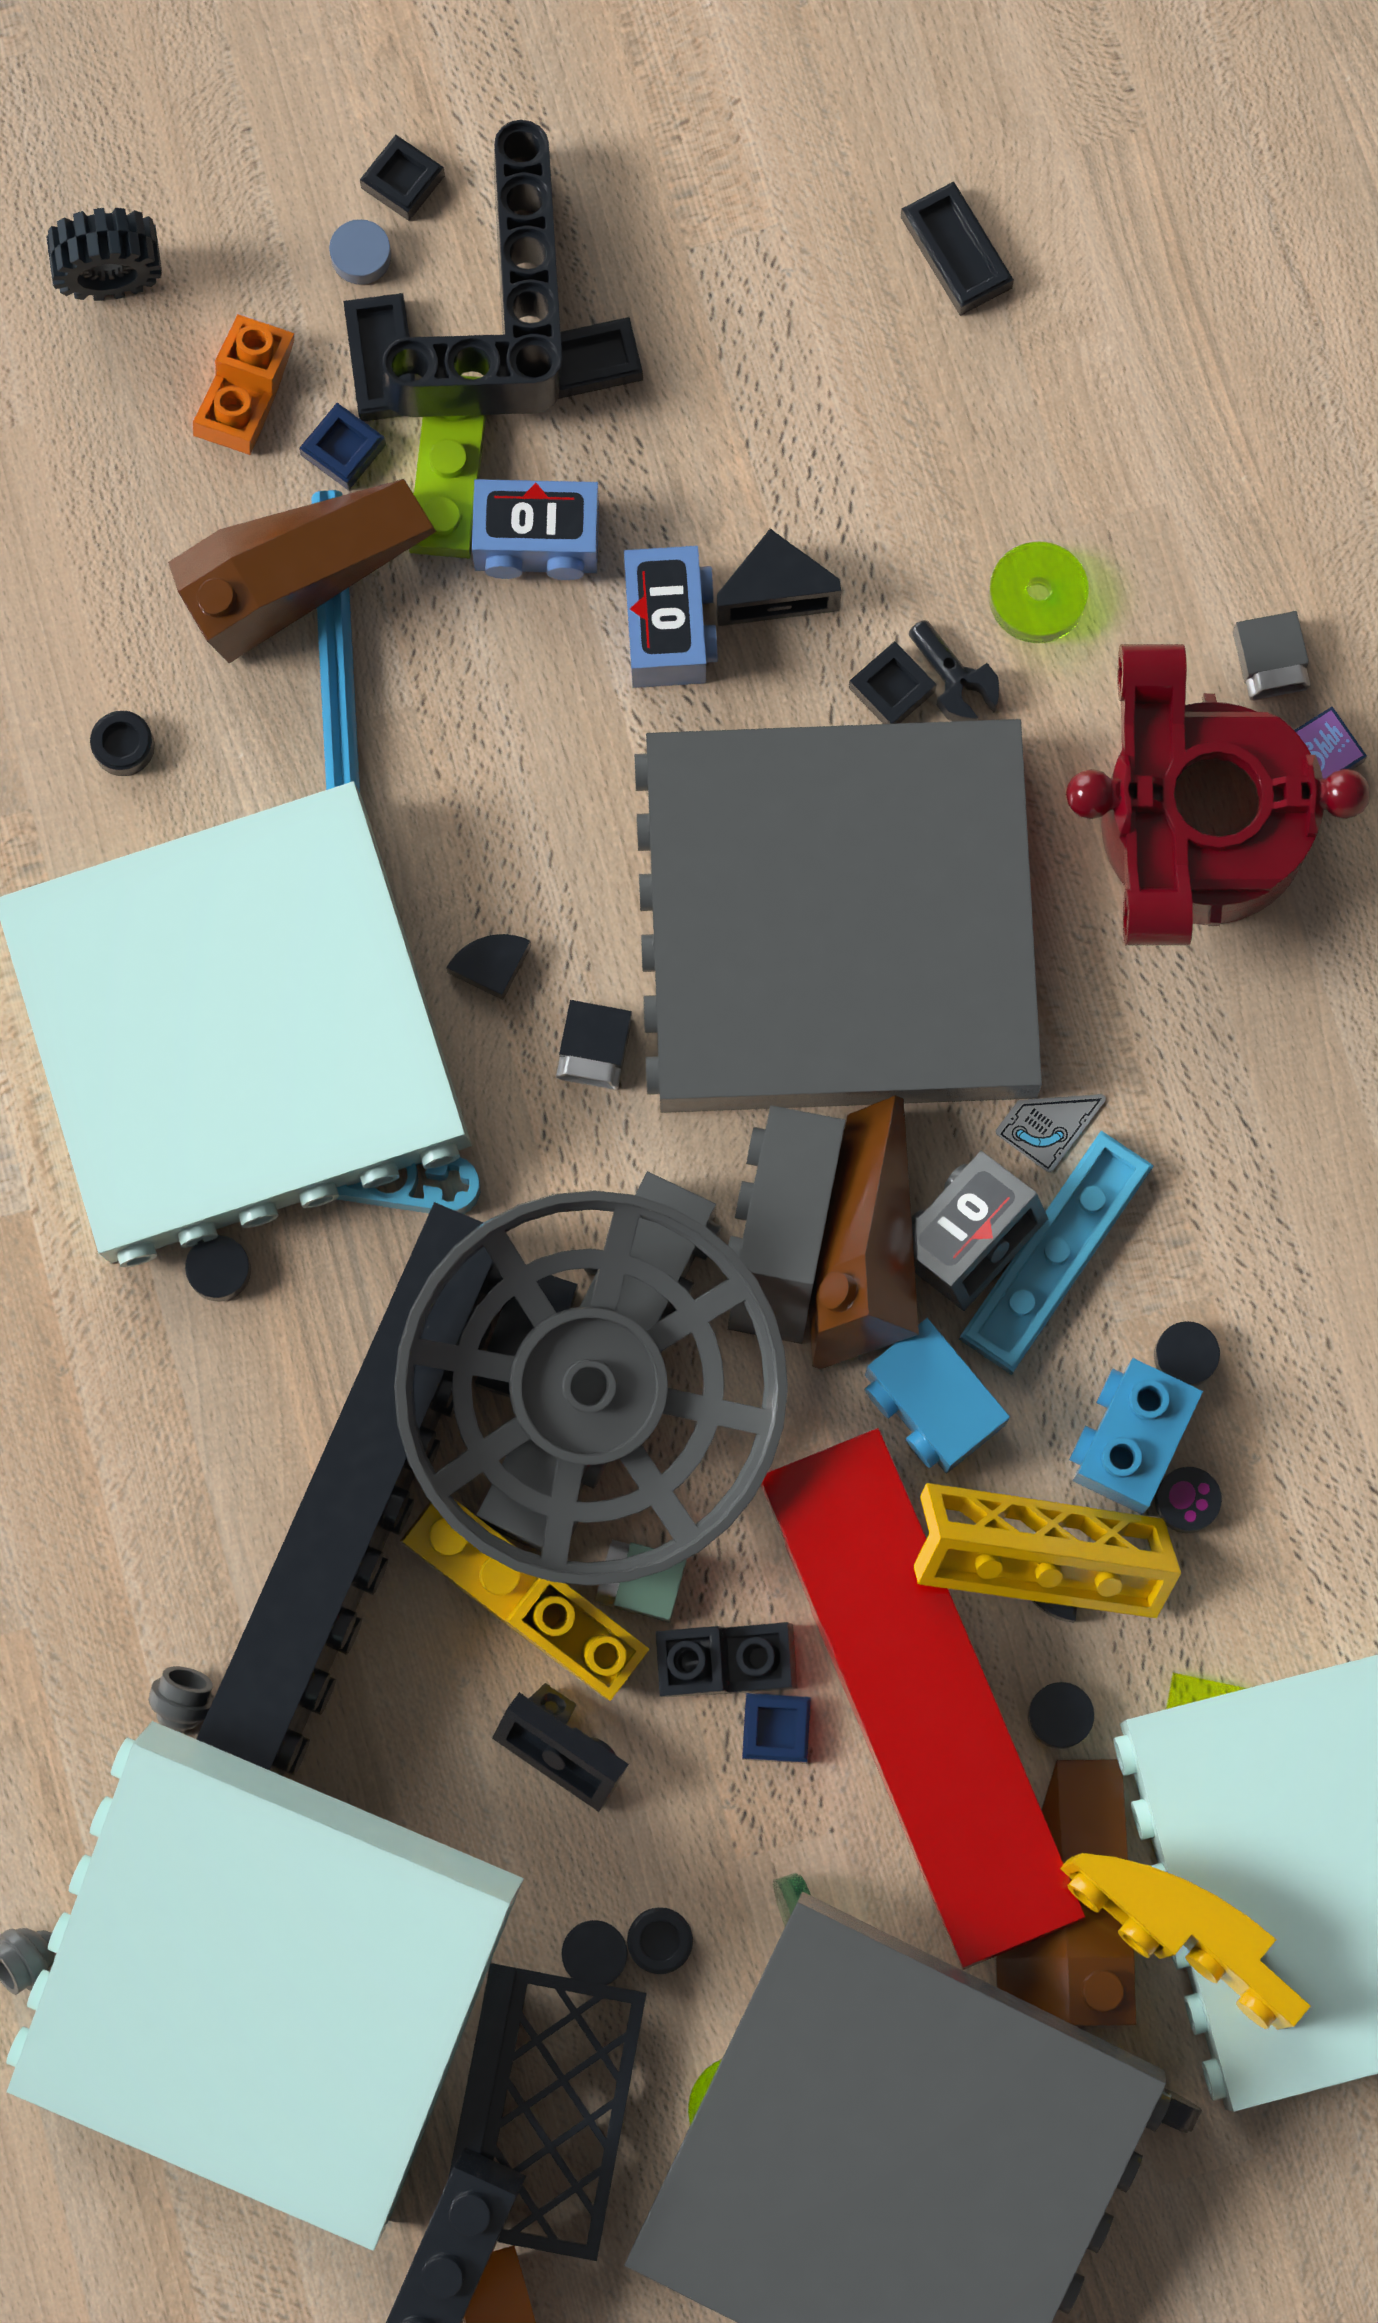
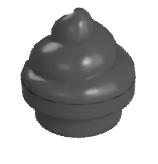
[148,1666,214,1733]
[0,1928,55,1995]

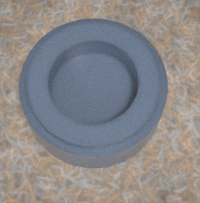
[329,219,391,285]

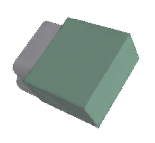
[595,1539,687,1623]

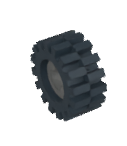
[46,208,162,301]

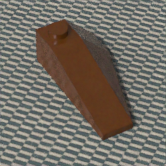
[168,479,437,663]
[809,1095,919,1370]
[995,1759,1136,2026]

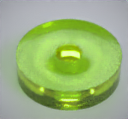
[988,541,1089,643]

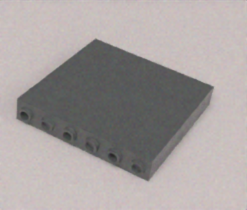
[634,719,1042,1113]
[624,1892,1172,2323]

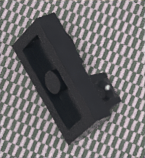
[492,1683,629,1812]

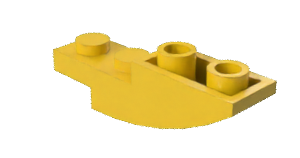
[400,1498,650,1701]
[1060,1853,1311,2030]

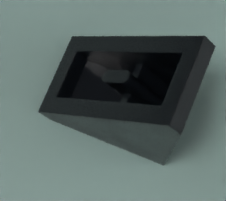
[716,529,842,626]

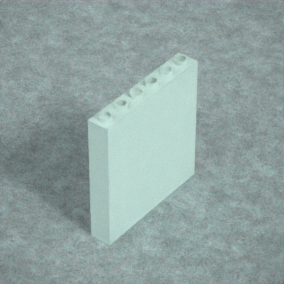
[0,781,472,1267]
[1113,1655,1378,2112]
[6,1721,524,2251]

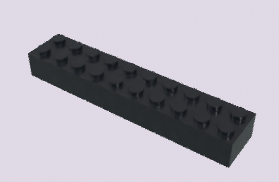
[196,1202,503,1776]

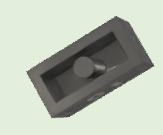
[911,1151,1048,1311]

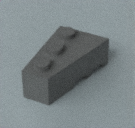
[723,1105,845,1344]

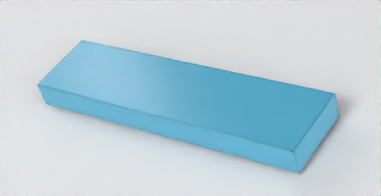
[959,1131,1154,1375]

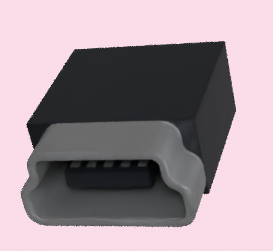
[556,1000,632,1090]

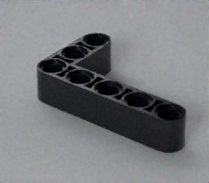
[382,120,562,417]

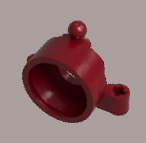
[1066,644,1371,946]

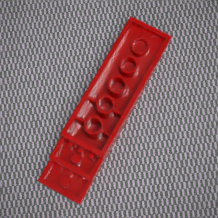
[761,1428,1085,1970]

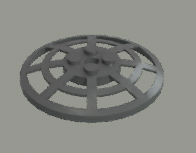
[394,1190,788,1585]

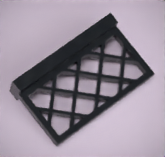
[448,1963,647,2261]

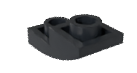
[656,1622,798,1697]

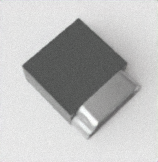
[1233,611,1311,700]

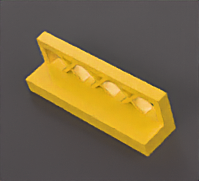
[914,1483,1181,1619]

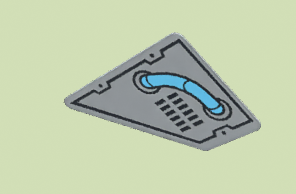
[996,1094,1106,1172]

